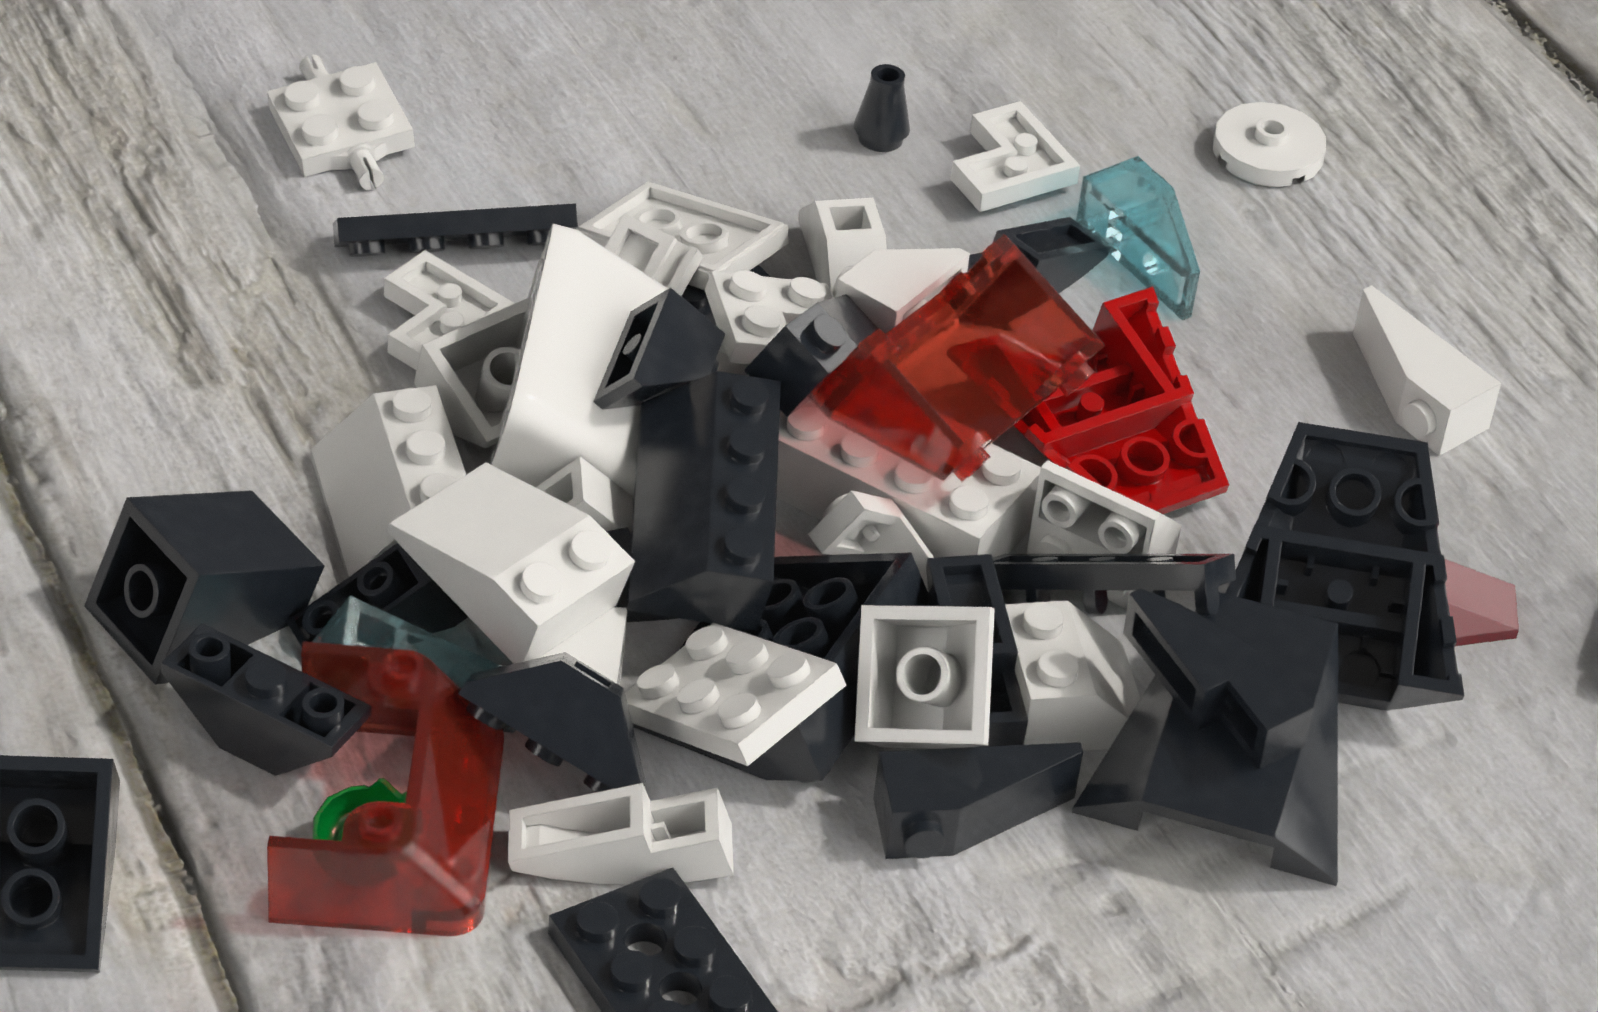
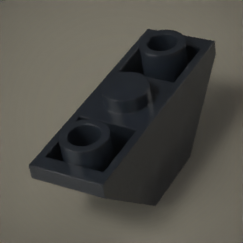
[161,623,372,776]
[459,652,646,792]

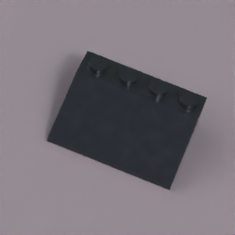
[632,552,930,783]
[0,755,120,973]

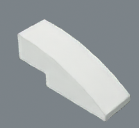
[508,783,734,885]

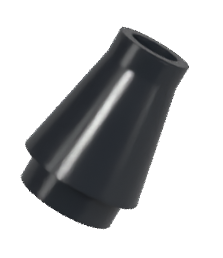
[854,64,910,152]

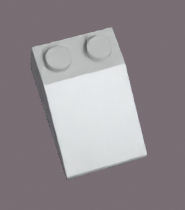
[386,462,635,664]

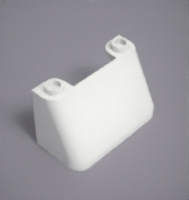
[489,223,668,502]

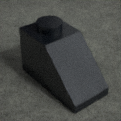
[593,287,725,410]

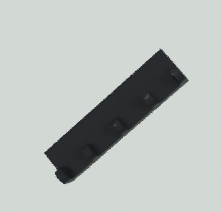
[993,554,1236,615]

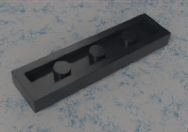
[333,203,578,257]

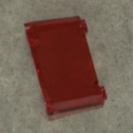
[810,234,1106,483]

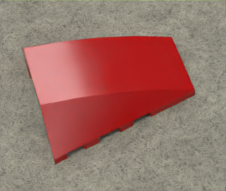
[945,286,1229,514]

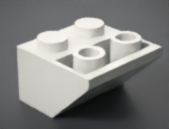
[1027,460,1182,609]

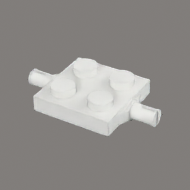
[267,54,415,190]

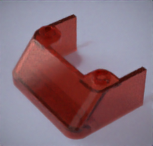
[267,642,504,936]

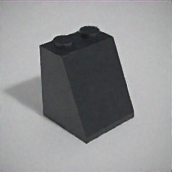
[84,490,325,685]

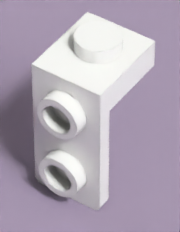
[808,490,934,591]

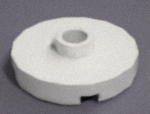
[1213,102,1326,187]

